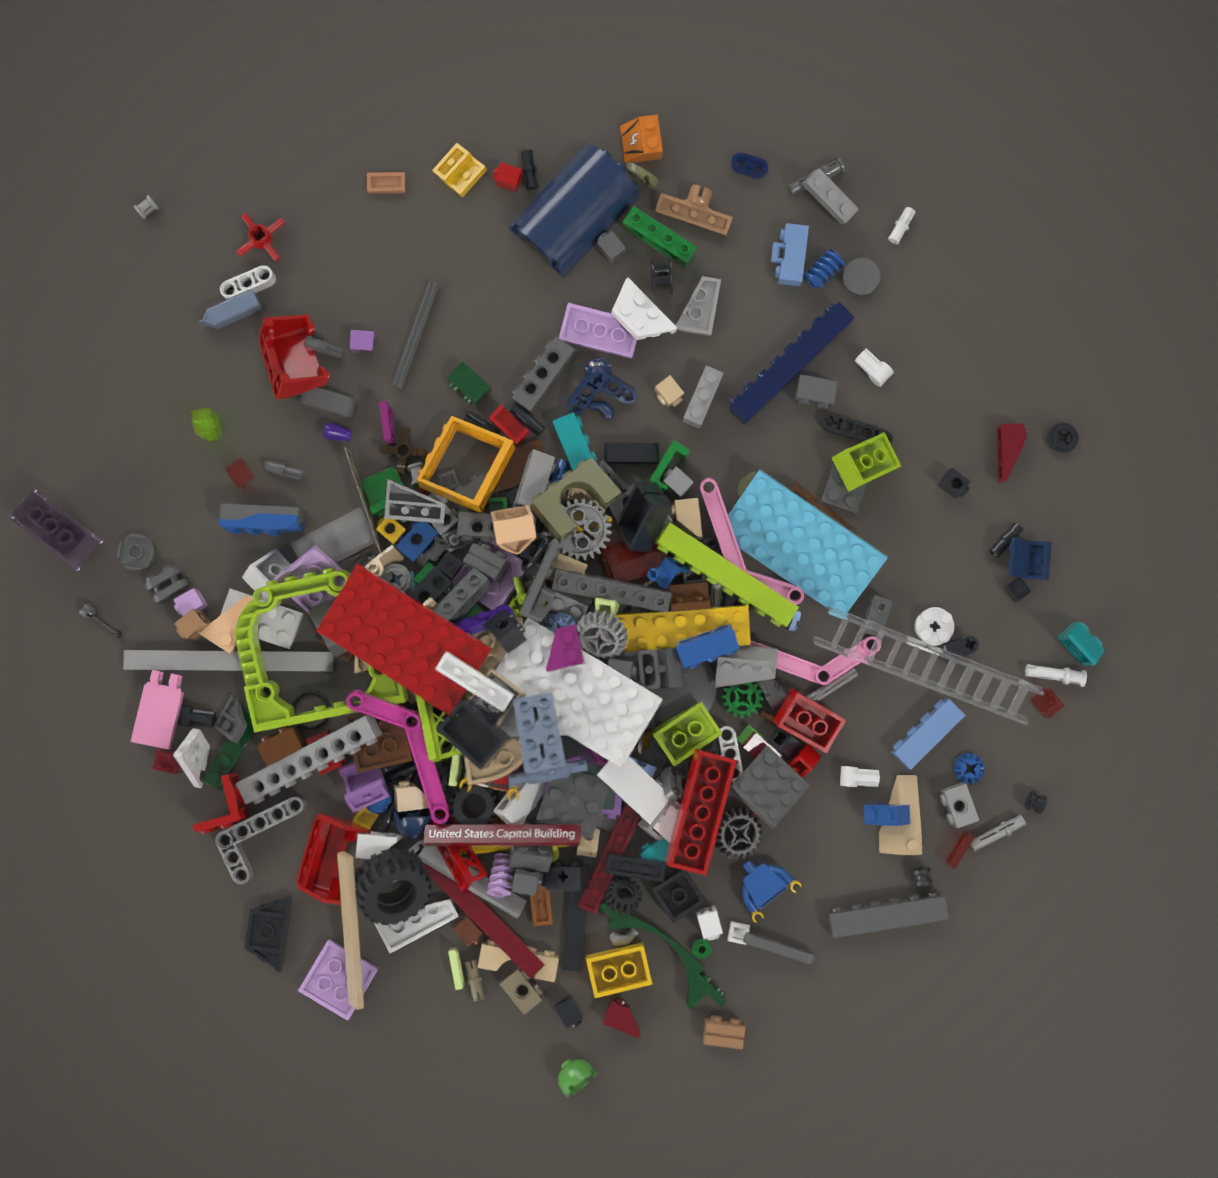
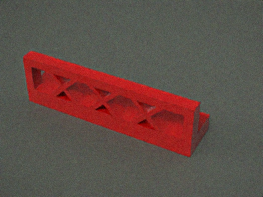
[431,811,487,891]

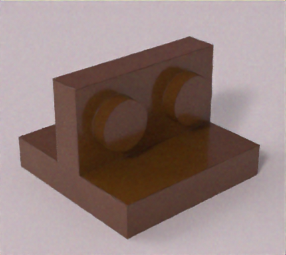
[668,581,711,612]

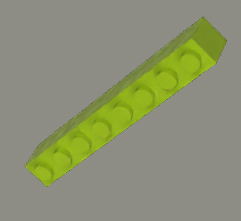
[654,523,799,628]

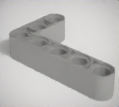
[215,796,307,884]

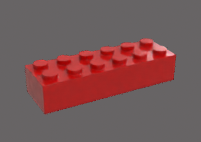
[665,748,737,875]

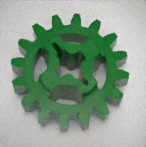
[721,682,764,719]

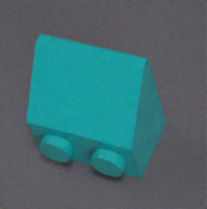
[1056,621,1105,666]

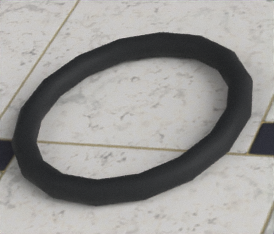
[292,690,330,730]

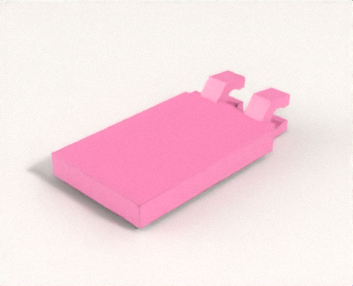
[131,670,184,750]

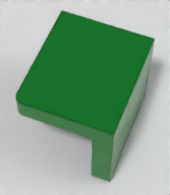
[488,497,508,514]

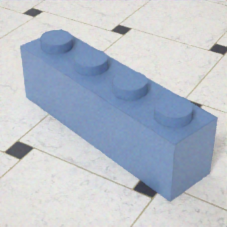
[891,699,965,770]

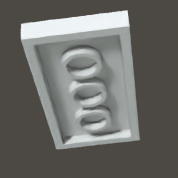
[221,589,304,649]

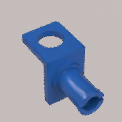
[648,557,690,589]

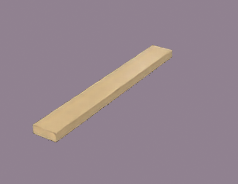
[337,852,364,1010]

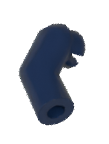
[589,401,615,420]

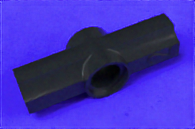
[177,705,216,729]

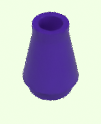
[323,422,352,442]

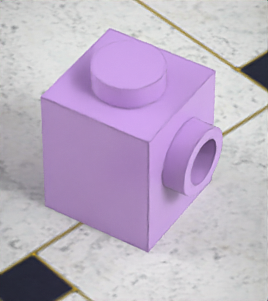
[174,588,208,616]

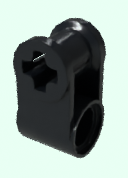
[939,636,979,665]

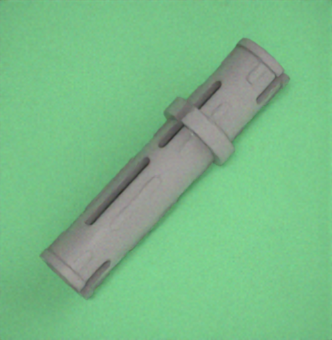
[969,814,1026,852]

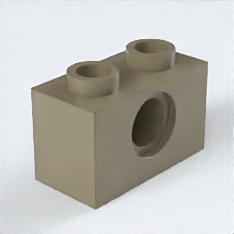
[500,967,543,1015]

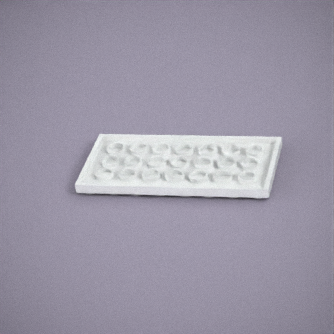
[496,618,663,768]

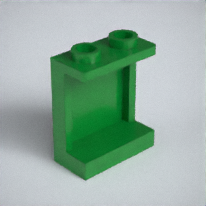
[649,440,690,494]

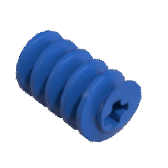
[803,249,845,290]

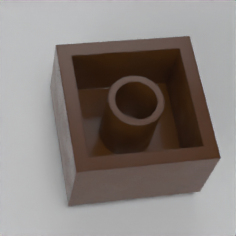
[257,725,308,766]

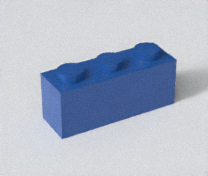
[676,623,740,669]

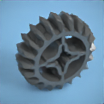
[715,806,764,859]

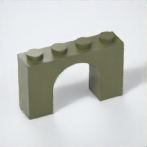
[530,457,621,543]

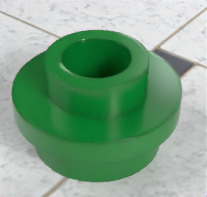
[692,939,712,959]

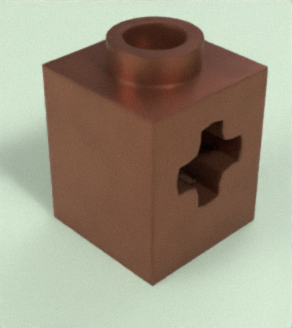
[453,915,483,947]

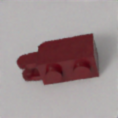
[152,749,184,774]

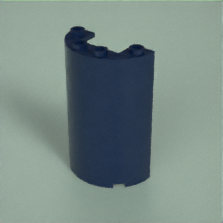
[508,143,640,278]

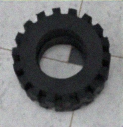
[449,783,499,825]

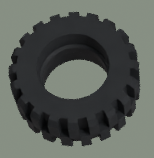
[355,848,432,925]

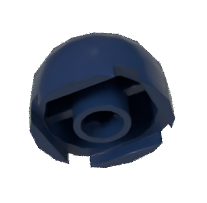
[393,808,432,839]

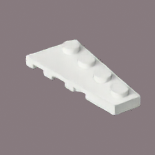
[374,898,459,953]

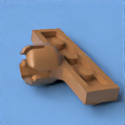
[655,184,733,236]

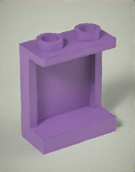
[339,761,389,813]

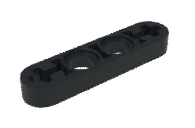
[820,413,893,444]

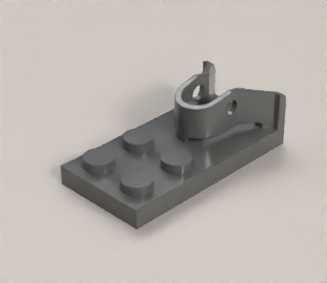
[518,541,561,622]

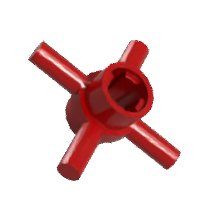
[236,213,286,262]

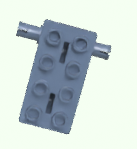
[508,692,588,786]

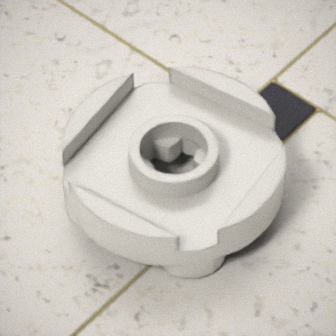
[915,607,954,646]

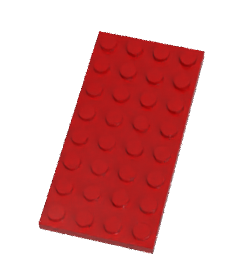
[316,564,493,715]

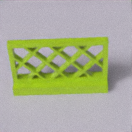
[415,693,467,762]

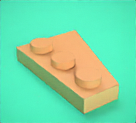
[199,595,253,654]

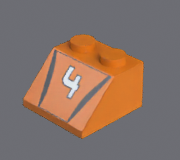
[620,115,663,164]

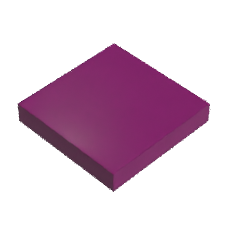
[379,401,396,446]

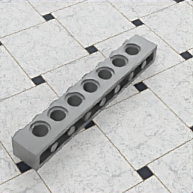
[236,715,383,805]

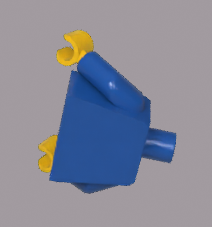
[742,860,801,922]

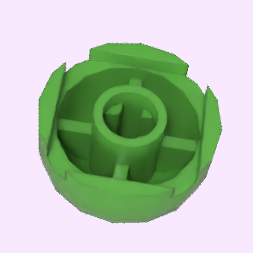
[558,1059,597,1098]

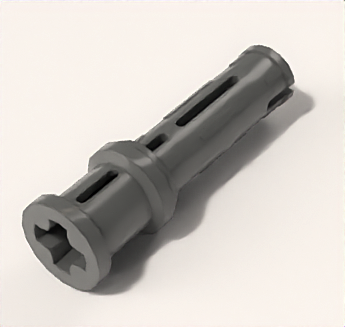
[788,157,845,196]

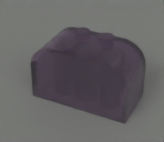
[8,488,103,571]

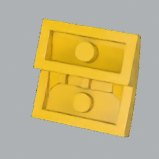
[432,143,487,198]

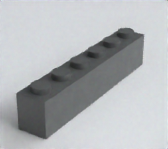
[827,892,949,938]

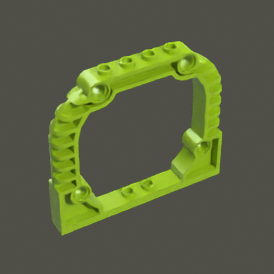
[235,568,409,732]

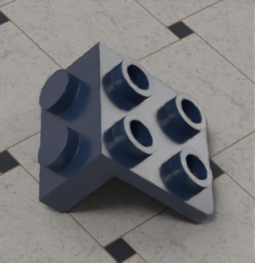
[1008,537,1052,580]

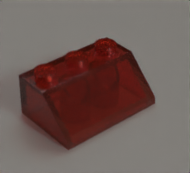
[602,536,668,582]

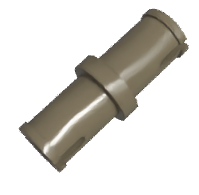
[464,960,485,1002]

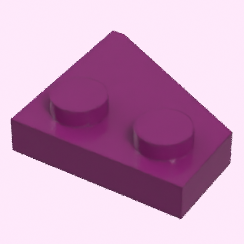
[546,625,585,672]

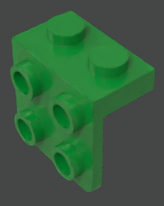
[361,467,404,517]

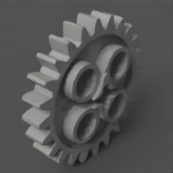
[549,498,612,561]

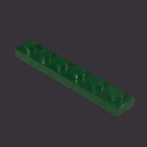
[202,687,271,790]

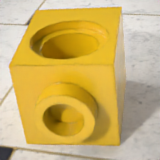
[376,516,408,546]

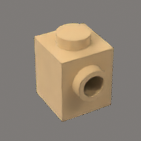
[655,375,684,408]
[577,828,600,858]

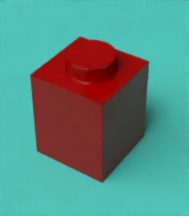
[492,162,523,192]

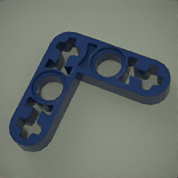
[567,367,637,415]

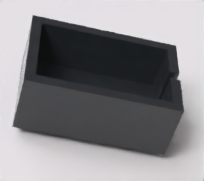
[615,481,672,552]
[436,698,512,770]

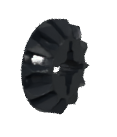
[1047,423,1079,453]

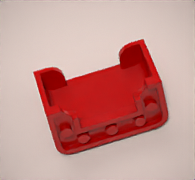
[259,314,330,400]

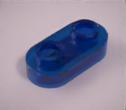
[731,152,768,179]

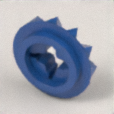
[954,753,985,784]

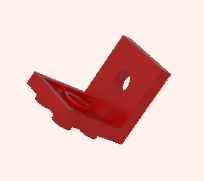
[193,772,249,834]

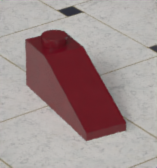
[997,423,1027,483]

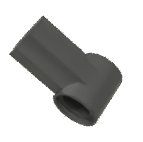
[756,679,787,709]

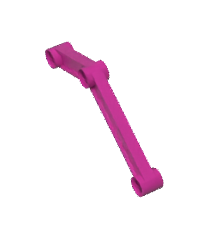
[346,690,450,824]

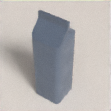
[199,289,263,329]

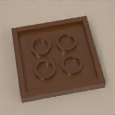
[345,703,414,773]

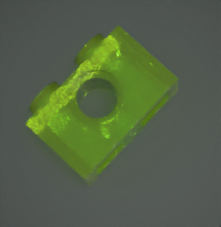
[190,407,223,441]

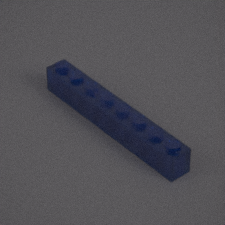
[728,302,855,425]

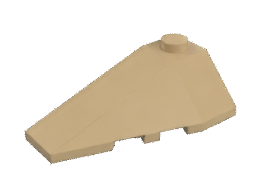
[879,775,922,855]

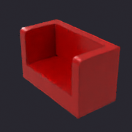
[489,404,530,447]

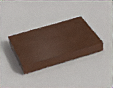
[486,440,551,493]

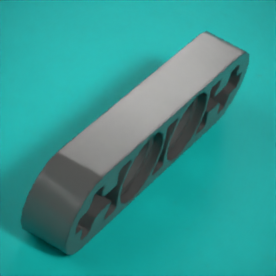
[743,932,817,965]

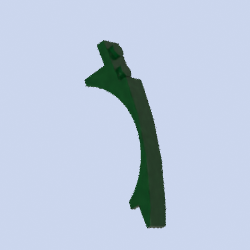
[600,901,727,1009]

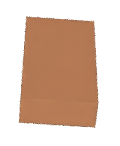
[367,172,406,194]

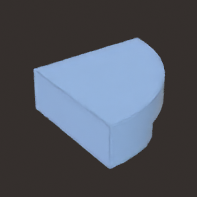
[788,611,801,631]

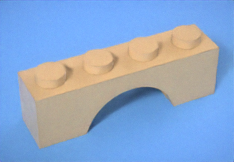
[478,939,559,982]

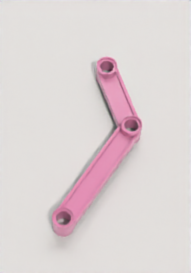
[700,477,804,605]
[744,636,881,685]

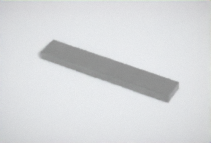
[418,846,527,919]

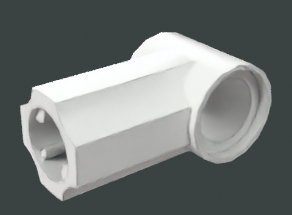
[855,348,894,387]
[840,766,880,787]

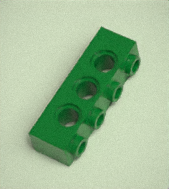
[623,206,697,269]

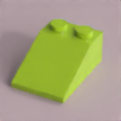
[832,432,901,492]
[652,702,722,766]

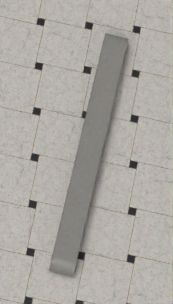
[123,650,334,671]

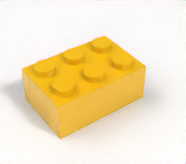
[586,942,652,998]

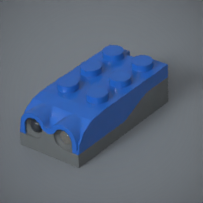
[219,503,306,536]

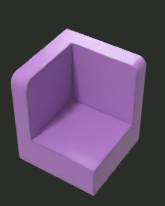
[350,330,376,353]

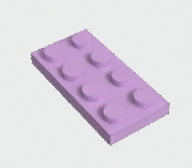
[559,303,637,359]

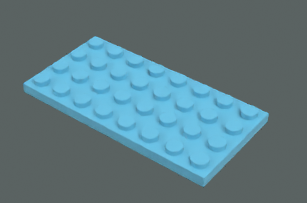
[728,469,888,619]

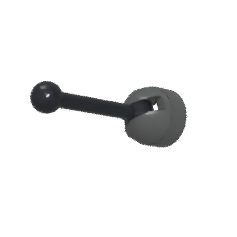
[79,602,122,638]

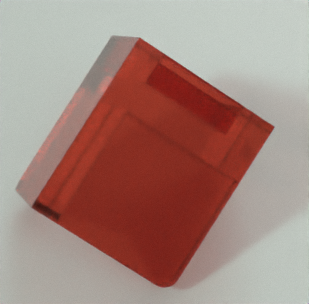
[225,458,254,490]
[1031,688,1065,718]

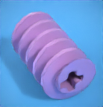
[486,853,516,897]

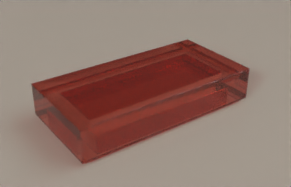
[945,831,975,869]

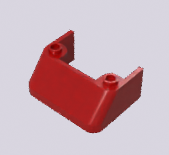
[297,813,371,905]

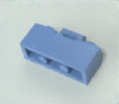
[771,223,809,287]

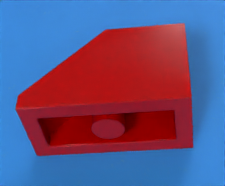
[787,743,822,778]

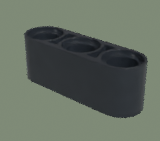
[604,442,659,464]

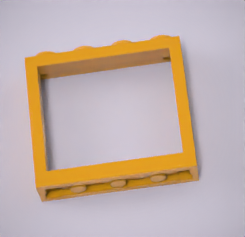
[417,416,515,513]

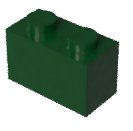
[447,361,492,406]

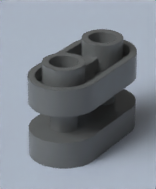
[144,564,190,605]

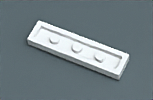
[436,652,514,712]

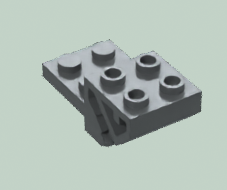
[600,648,684,690]

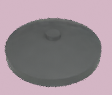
[649,661,717,722]

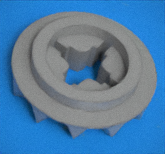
[381,564,411,592]

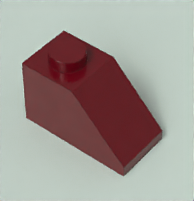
[603,997,641,1038]

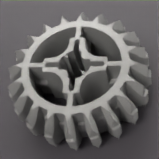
[577,610,628,660]

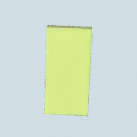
[448,947,465,990]

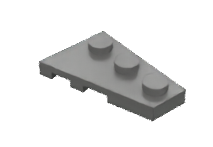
[675,276,721,336]

